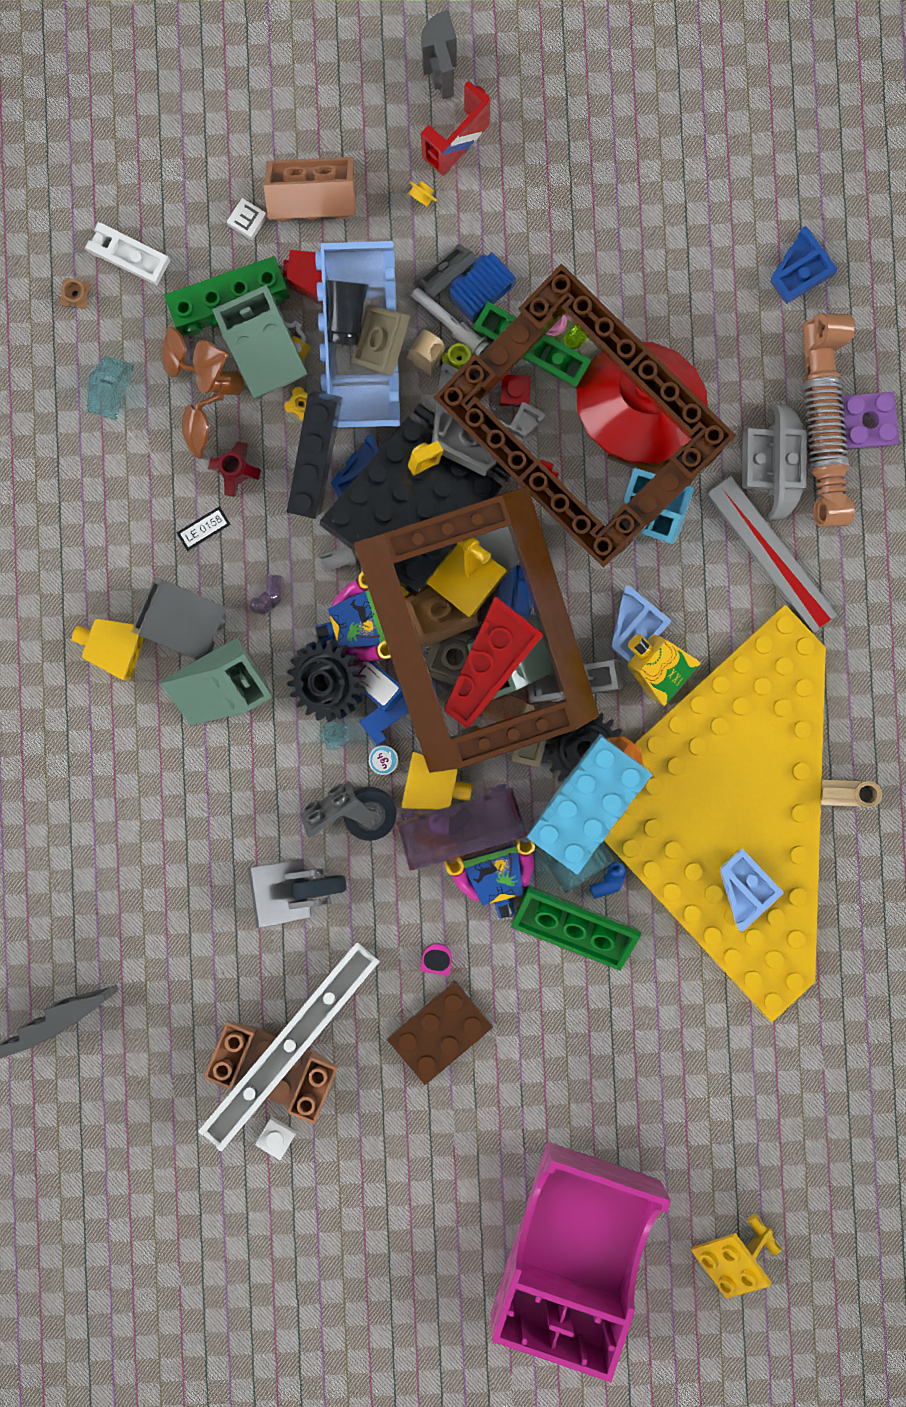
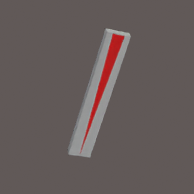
[706,476,838,634]

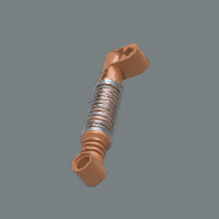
[802,313,855,527]

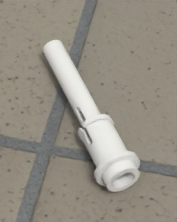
[411,287,490,356]

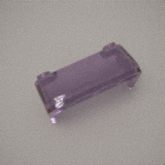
[397,783,527,870]

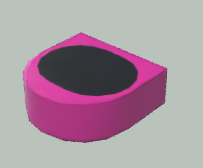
[420,943,452,976]

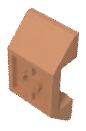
[204,1021,338,1125]

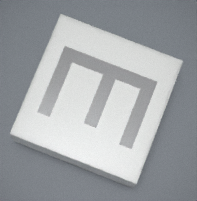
[227,198,268,240]

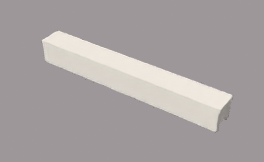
[198,942,380,1151]

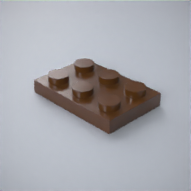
[387,981,493,1085]

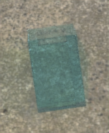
[87,356,134,421]

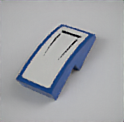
[357,661,403,713]

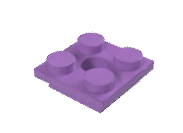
[840,391,900,450]

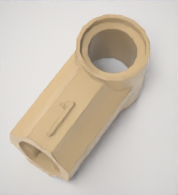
[820,779,882,808]

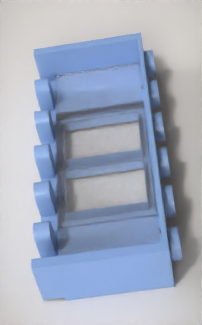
[316,241,400,428]

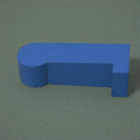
[359,680,437,746]

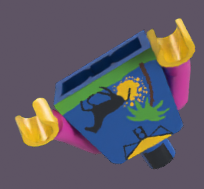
[315,571,391,662]
[443,836,535,919]

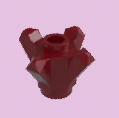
[208,441,261,497]

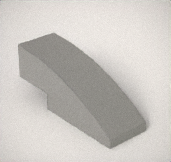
[527,659,623,703]

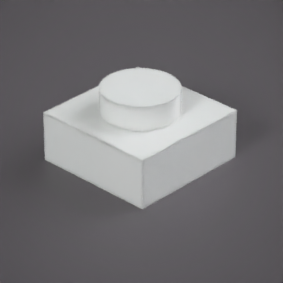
[255,1116,297,1160]

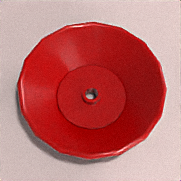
[576,342,708,463]

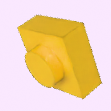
[408,440,444,475]

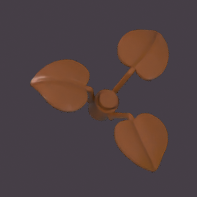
[162,327,243,459]

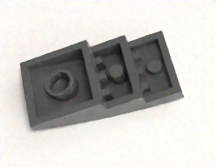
[0,985,118,1058]

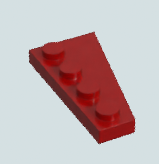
[444,595,544,729]

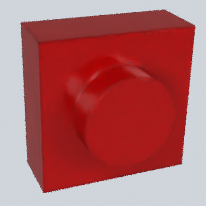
[500,374,531,407]

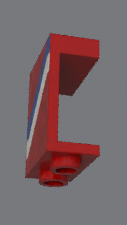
[421,81,491,176]

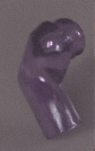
[250,575,281,615]

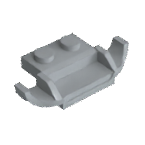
[742,404,807,520]

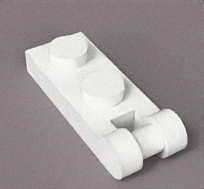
[84,222,170,286]

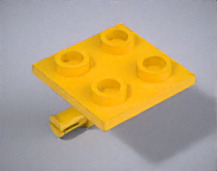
[427,537,508,618]
[691,1213,782,1299]

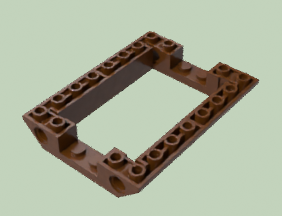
[433,263,736,568]
[353,486,599,773]

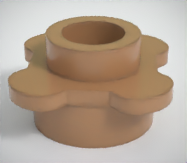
[59,278,91,309]

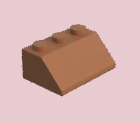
[264,157,356,222]

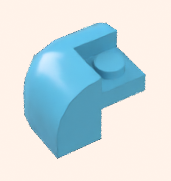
[624,468,695,544]

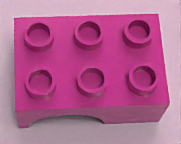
[490,1141,671,1383]

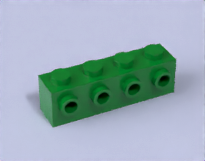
[164,256,290,336]

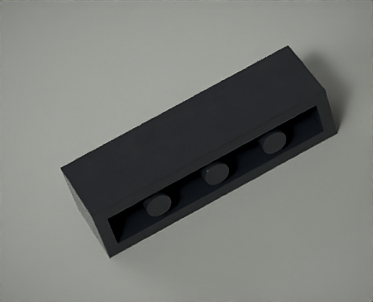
[287,391,343,519]

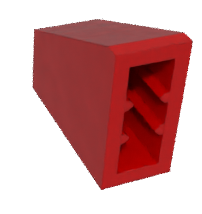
[283,250,323,306]

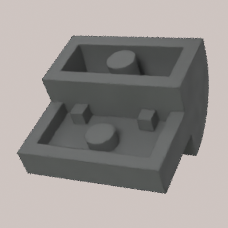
[421,10,457,99]

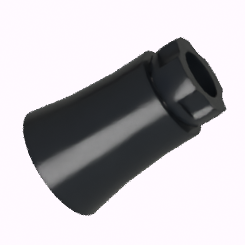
[327,280,369,345]

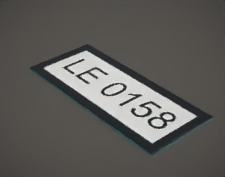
[176,506,231,551]

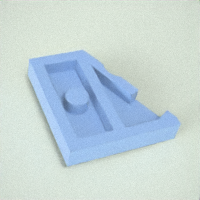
[610,585,671,662]

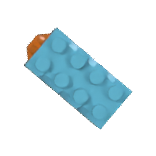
[527,733,653,875]

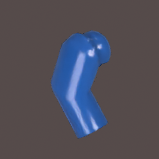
[589,862,627,899]

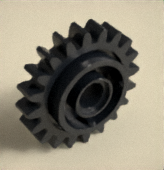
[287,639,367,722]
[545,713,622,783]

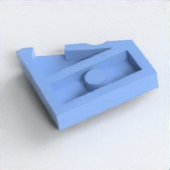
[719,848,784,932]

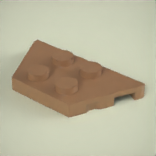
[405,588,482,648]

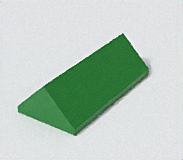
[511,885,642,971]

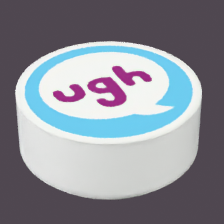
[369,745,399,775]

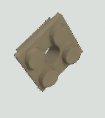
[425,632,474,685]

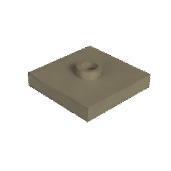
[351,305,411,376]

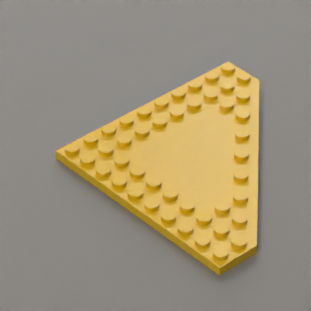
[603,604,826,1022]

